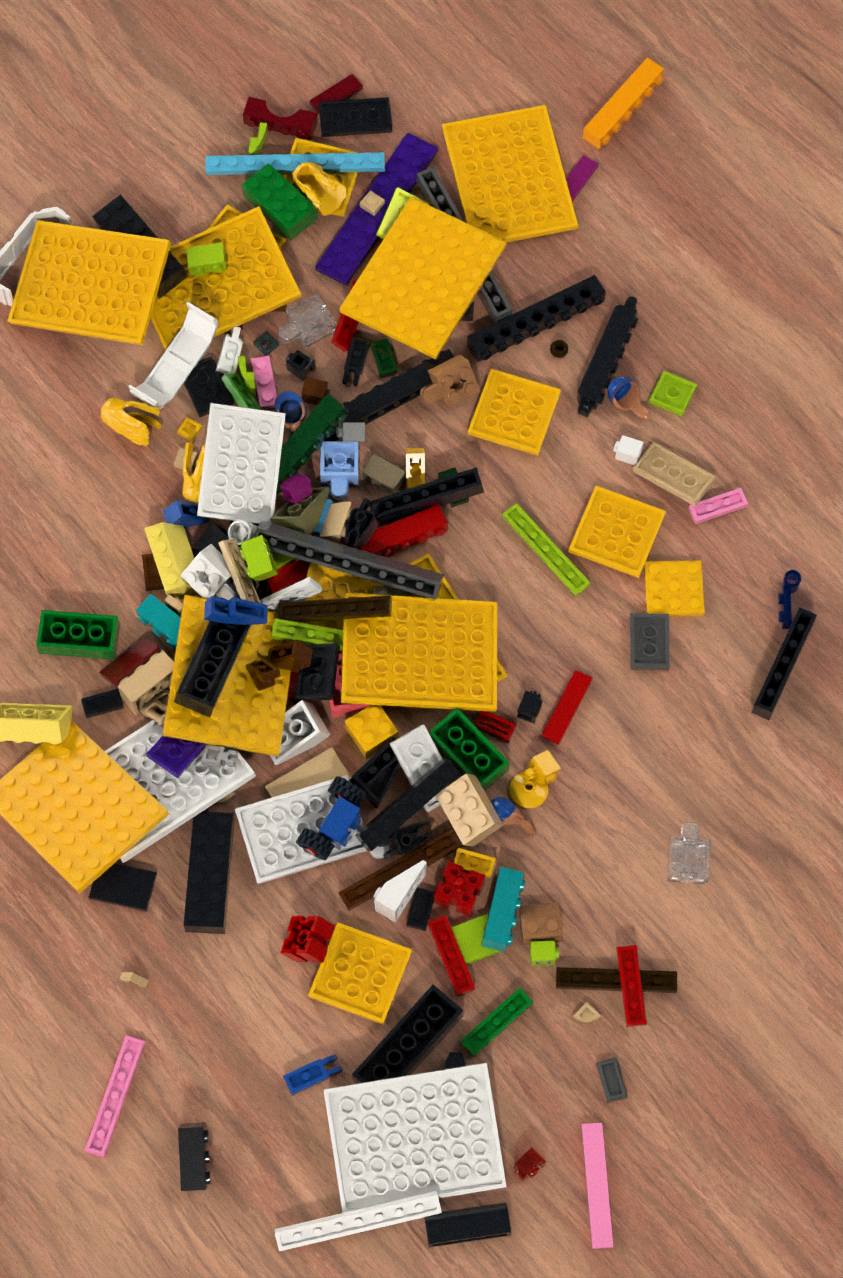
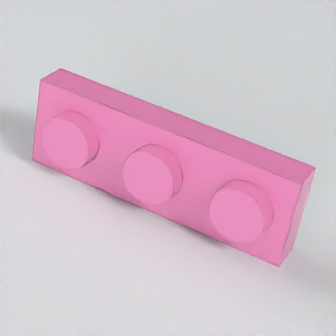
[251,355,277,410]
[688,488,748,524]

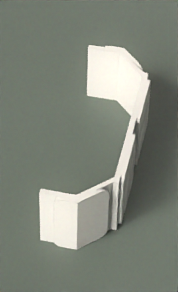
[0,207,72,307]
[128,302,219,409]

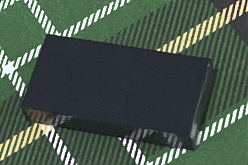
[81,689,124,718]
[406,887,435,931]

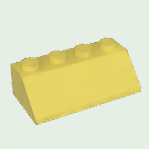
[144,522,197,598]
[0,703,73,744]

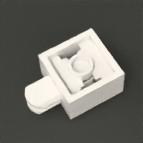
[180,544,239,600]

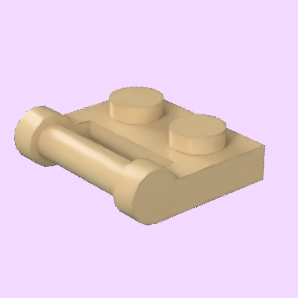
[141,689,169,728]

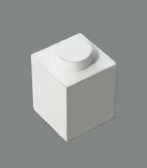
[613,435,644,466]

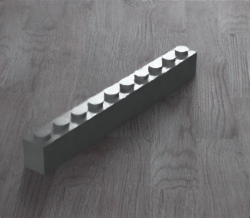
[417,167,513,323]
[254,521,444,600]

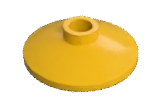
[509,771,548,809]

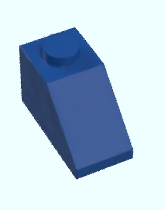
[163,500,210,529]

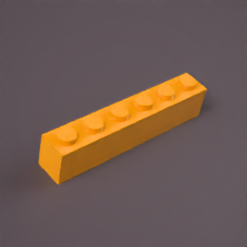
[582,58,664,149]

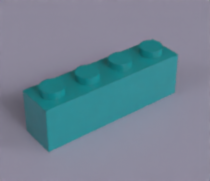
[135,594,181,649]
[481,867,526,952]

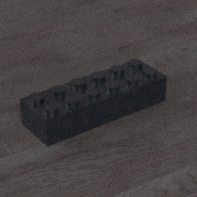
[92,194,188,299]
[174,597,252,718]
[183,811,235,934]
[352,984,464,1084]

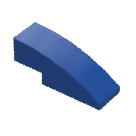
[204,596,267,625]

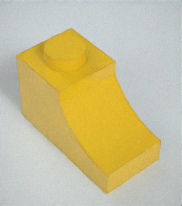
[406,448,425,489]

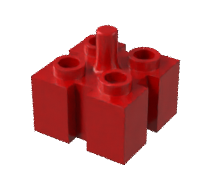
[434,861,486,918]
[280,916,335,963]

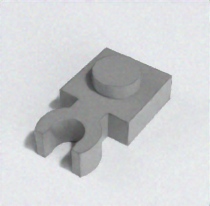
[201,745,238,768]

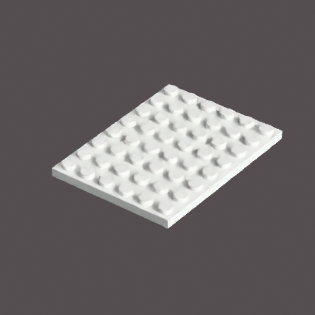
[105,713,256,863]
[323,1063,507,1213]

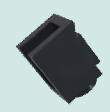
[286,350,316,381]
[517,691,543,724]

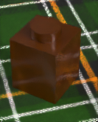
[301,377,331,405]

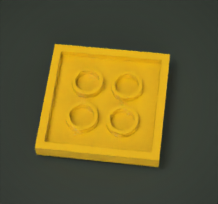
[644,560,705,617]

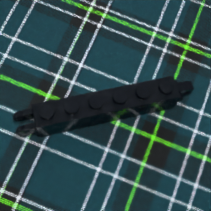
[577,297,639,418]

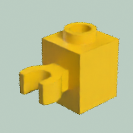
[522,750,561,785]

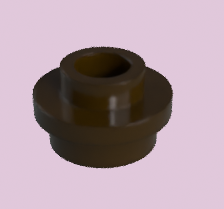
[550,340,568,358]

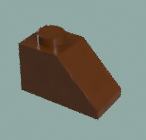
[267,640,313,671]

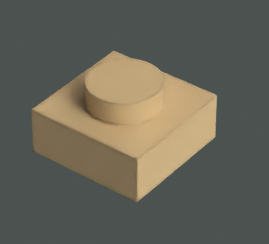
[360,191,385,216]
[165,595,183,617]

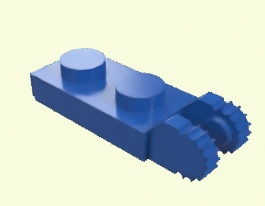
[283,1054,343,1096]

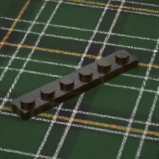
[277,595,392,622]
[556,967,677,993]

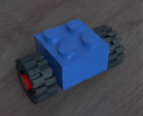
[296,776,366,861]

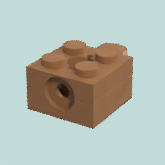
[420,354,480,409]

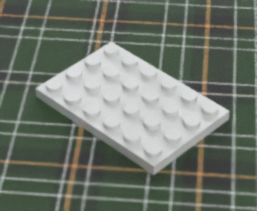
[197,403,286,524]
[235,775,367,885]

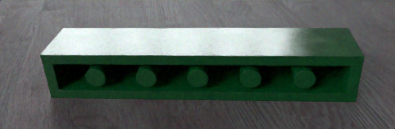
[276,393,349,495]

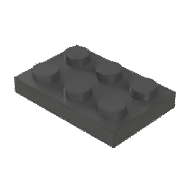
[630,613,670,670]

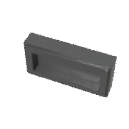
[596,1058,627,1103]

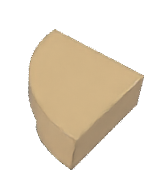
[120,972,148,987]
[573,1002,601,1023]

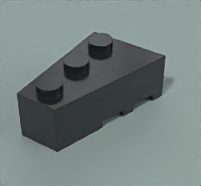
[350,737,400,809]
[178,1122,211,1191]

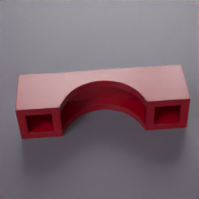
[243,97,317,140]

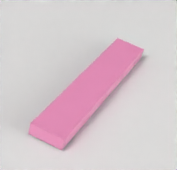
[84,1035,146,1158]
[581,1123,613,1249]

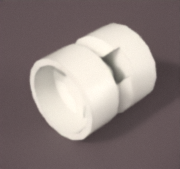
[228,520,257,545]

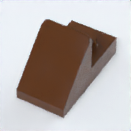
[246,658,281,691]

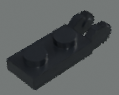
[342,336,371,387]

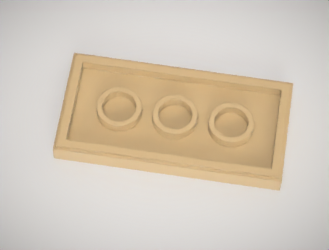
[633,442,716,506]
[265,747,351,798]

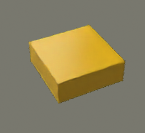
[177,417,203,442]

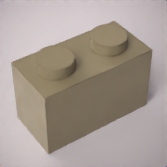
[362,454,406,495]

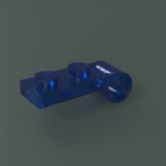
[778,570,801,629]

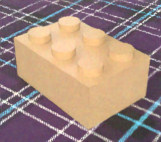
[118,650,174,716]
[436,774,504,847]

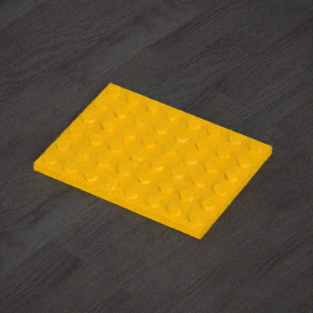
[442,105,578,242]
[339,197,507,359]
[151,206,302,351]
[8,220,171,345]
[341,593,497,712]
[162,595,291,756]
[0,720,169,894]

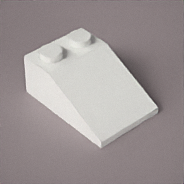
[270,700,330,765]
[373,860,427,923]

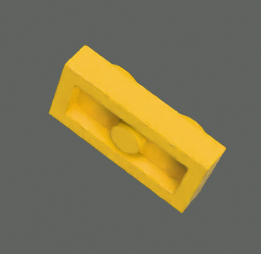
[454,848,496,879]

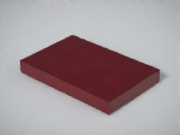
[99,637,161,687]

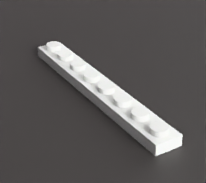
[274,1191,442,1251]

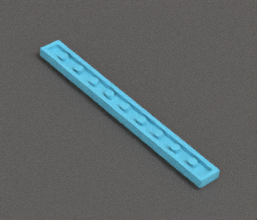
[205,152,385,175]

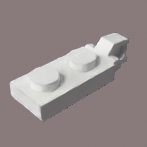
[216,327,243,374]

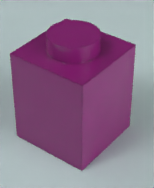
[279,473,313,504]

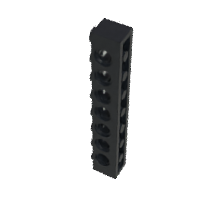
[467,275,606,362]

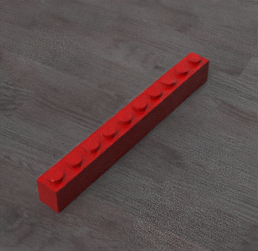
[265,504,448,595]

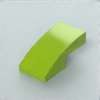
[248,123,268,155]
[238,356,256,397]

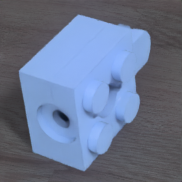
[320,441,359,500]

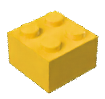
[345,705,399,759]

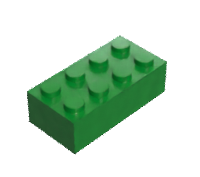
[241,163,318,240]
[36,610,120,660]
[429,708,510,791]

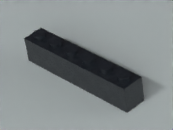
[369,467,484,526]
[752,607,817,720]
[354,759,460,851]

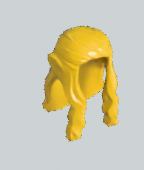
[293,162,347,216]
[101,397,162,446]
[182,442,205,503]

